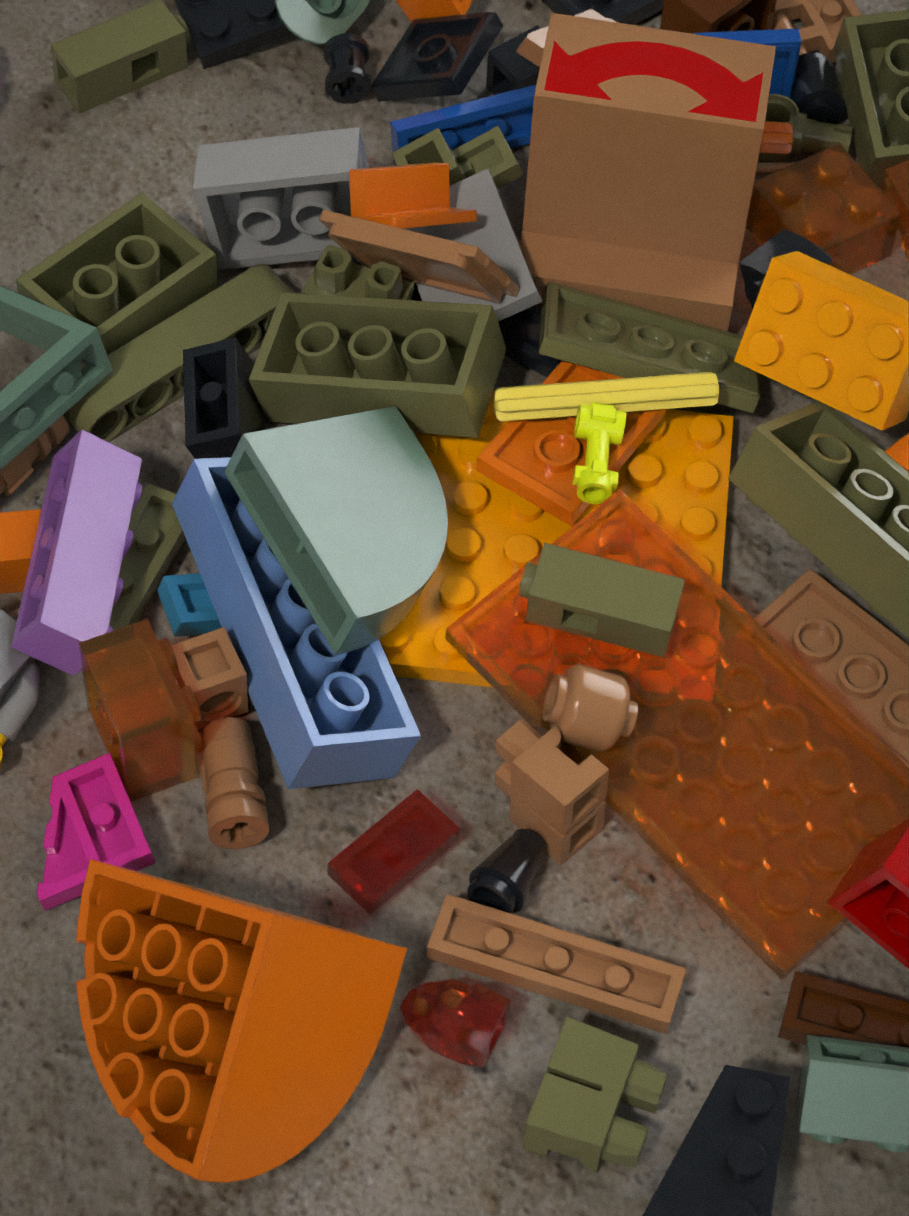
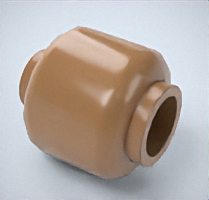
[542,664,638,752]

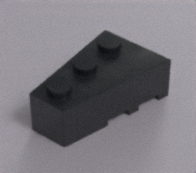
[642,1065,790,1216]

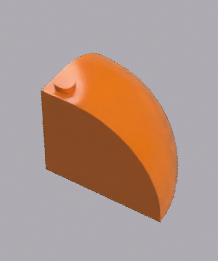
[76,859,407,1183]

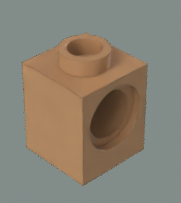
[168,627,248,732]

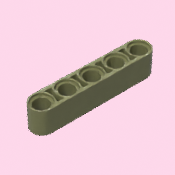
[63,264,296,442]

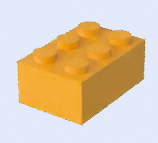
[734,251,909,431]

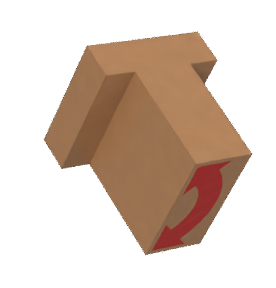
[520,13,776,332]

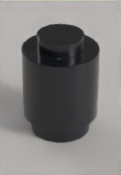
[791,52,845,124]

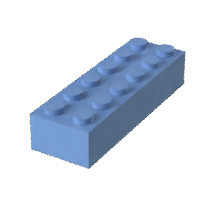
[172,457,421,789]

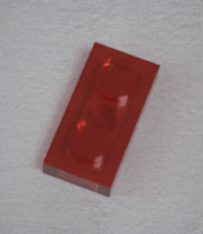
[328,789,460,915]

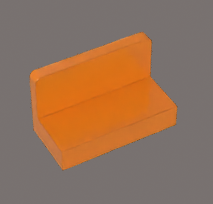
[349,163,477,229]

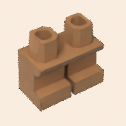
[495,719,609,866]

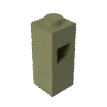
[50,0,191,114]
[519,543,685,658]

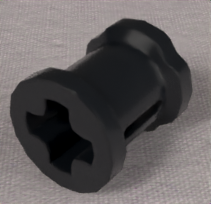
[324,34,371,104]

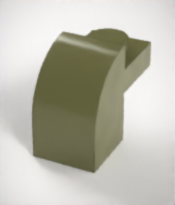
[391,126,524,189]

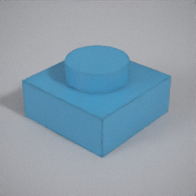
[157,573,222,637]

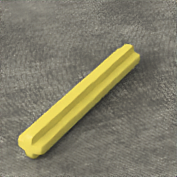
[494,372,719,422]

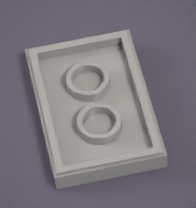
[404,168,543,322]

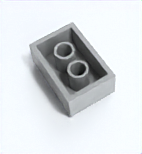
[193,127,369,270]

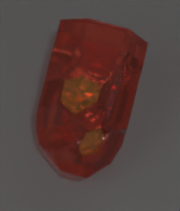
[400,979,511,1068]

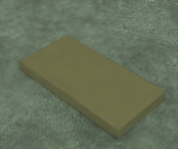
[538,282,760,413]

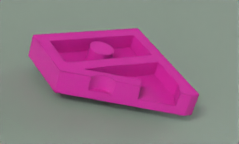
[37,752,156,911]

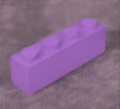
[11,429,142,676]

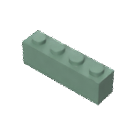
[796,1035,909,1152]

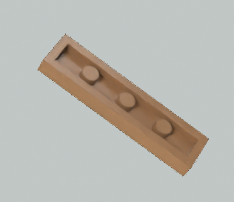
[426,894,687,1034]

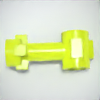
[572,402,626,504]

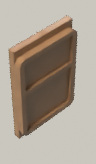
[319,210,520,303]

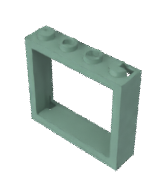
[0,286,113,470]

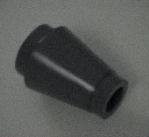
[467,829,546,914]

